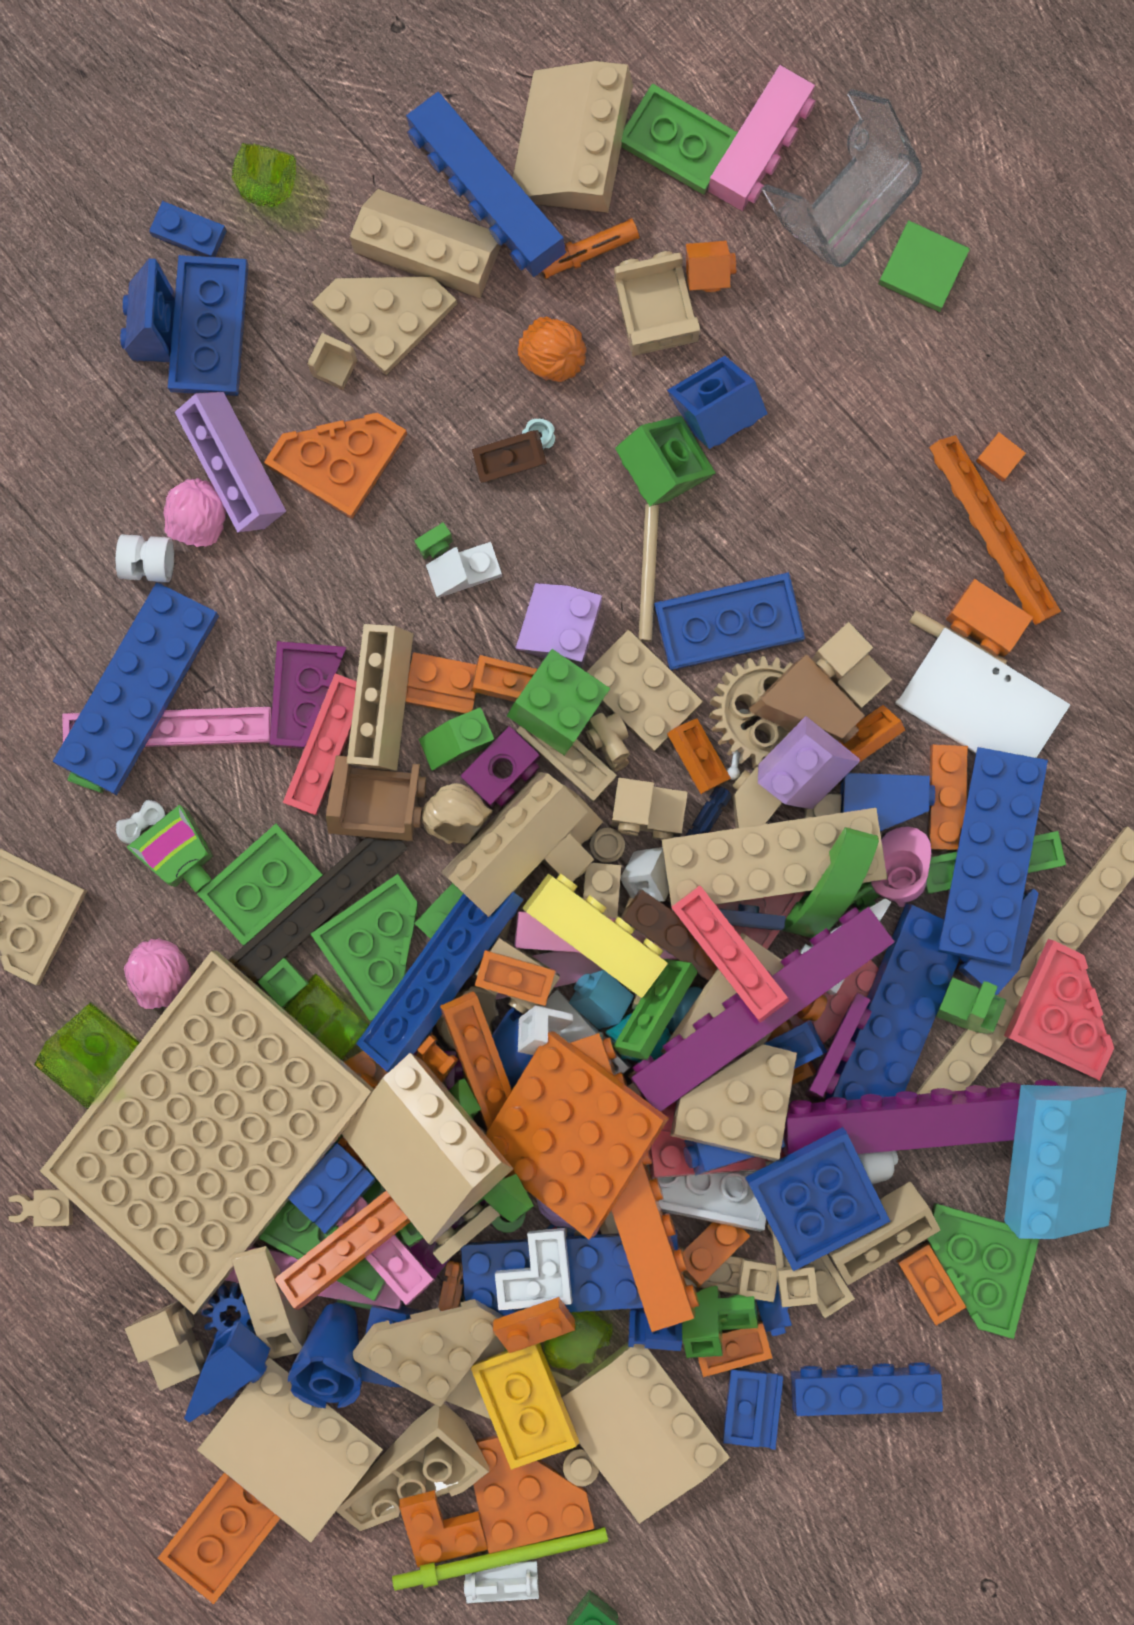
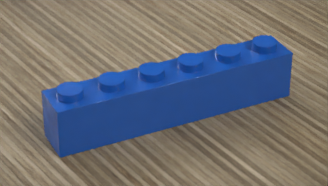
[406,91,566,277]

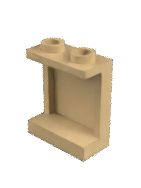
[614,251,700,356]

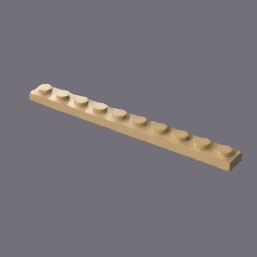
[916,826,1134,1094]

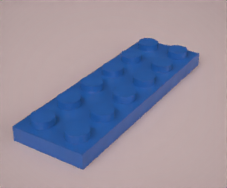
[52,582,219,796]
[938,747,1048,966]
[356,892,524,1072]
[824,904,960,1100]
[461,1230,679,1316]

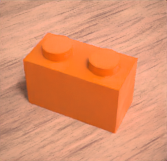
[945,579,1033,657]

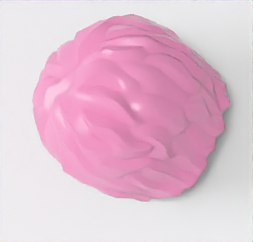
[163,478,226,547]
[124,938,191,1009]

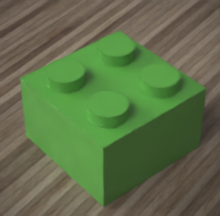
[507,649,610,756]

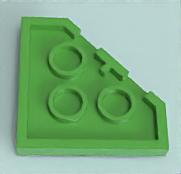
[311,874,419,1021]
[926,1203,1039,1339]

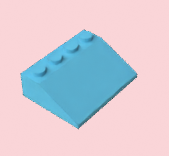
[1004,1085,1127,1239]

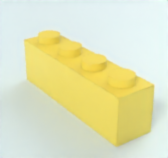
[523,873,668,998]

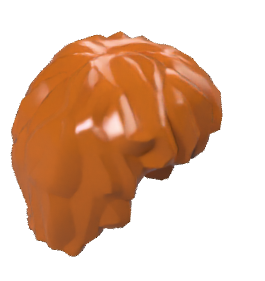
[517,316,586,382]

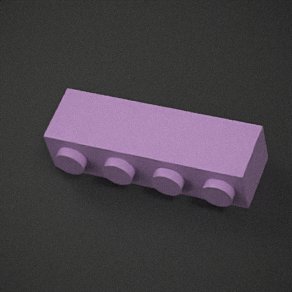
[175,392,286,533]

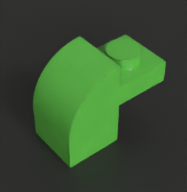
[936,977,1006,1034]
[682,1286,758,1358]

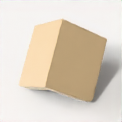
[308,333,358,390]

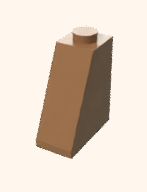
[748,654,865,744]

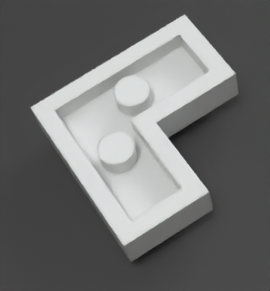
[495,1228,573,1310]

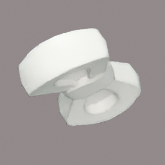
[116,800,165,845]

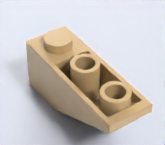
[231,1246,309,1359]

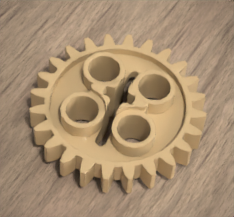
[709,656,793,769]

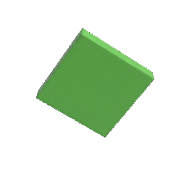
[878,220,970,312]

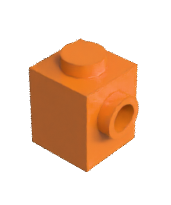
[685,241,736,292]

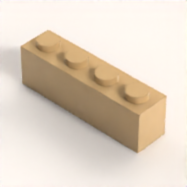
[347,624,414,771]

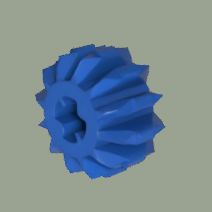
[202,1282,255,1340]

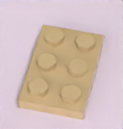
[587,630,703,752]

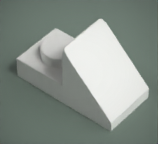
[426,542,502,598]

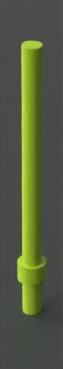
[392,1527,608,1591]

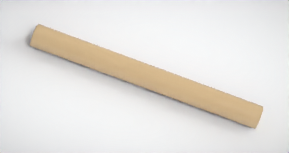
[638,504,659,642]

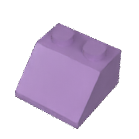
[516,583,602,669]
[758,716,860,809]

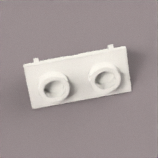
[464,1561,539,1603]

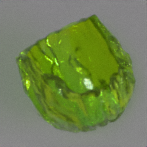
[231,143,296,207]
[544,1311,613,1369]

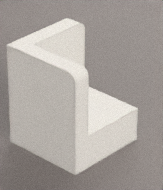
[620,847,669,902]
[518,1005,573,1055]

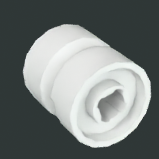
[115,534,174,582]

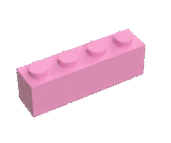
[708,65,816,211]

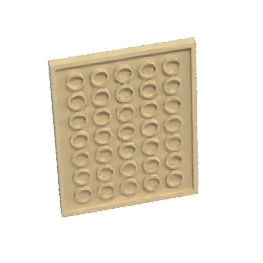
[40,951,374,1315]

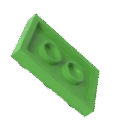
[621,83,738,195]
[197,823,323,946]

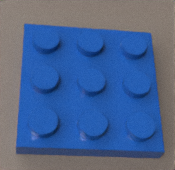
[745,1127,890,1271]

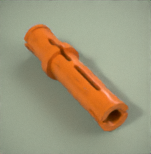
[542,218,640,279]

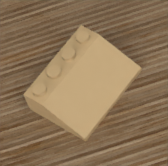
[513,61,633,213]
[441,771,588,917]
[342,1053,514,1245]
[561,1342,730,1524]
[197,1358,383,1543]

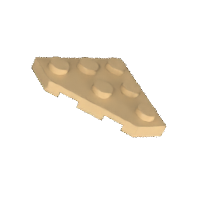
[312,277,457,375]
[0,848,87,985]
[670,1044,797,1161]
[353,1299,503,1407]

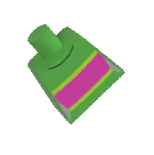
[127,805,213,894]

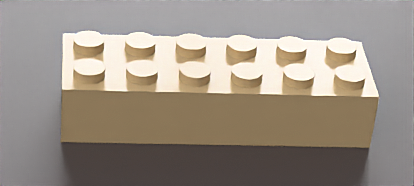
[662,808,887,911]

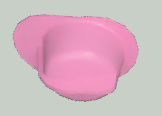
[871,826,932,907]

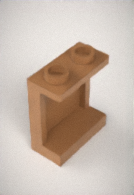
[326,755,427,841]

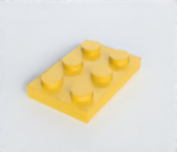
[471,1343,579,1470]

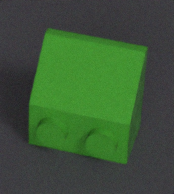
[615,416,716,507]

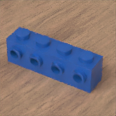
[791,1362,943,1416]

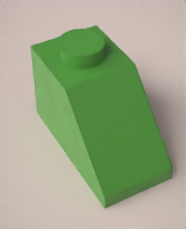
[419,707,495,771]

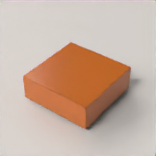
[976,432,1026,482]

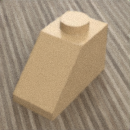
[732,767,782,828]

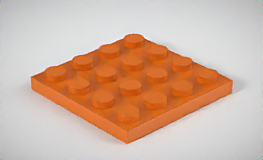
[486,1031,669,1239]

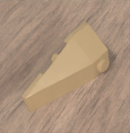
[336,1403,489,1531]

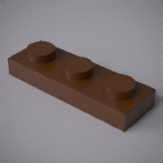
[620,889,718,980]

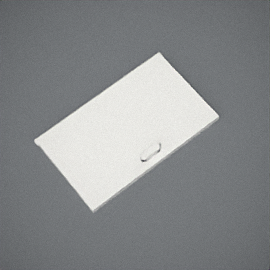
[895,627,1070,758]

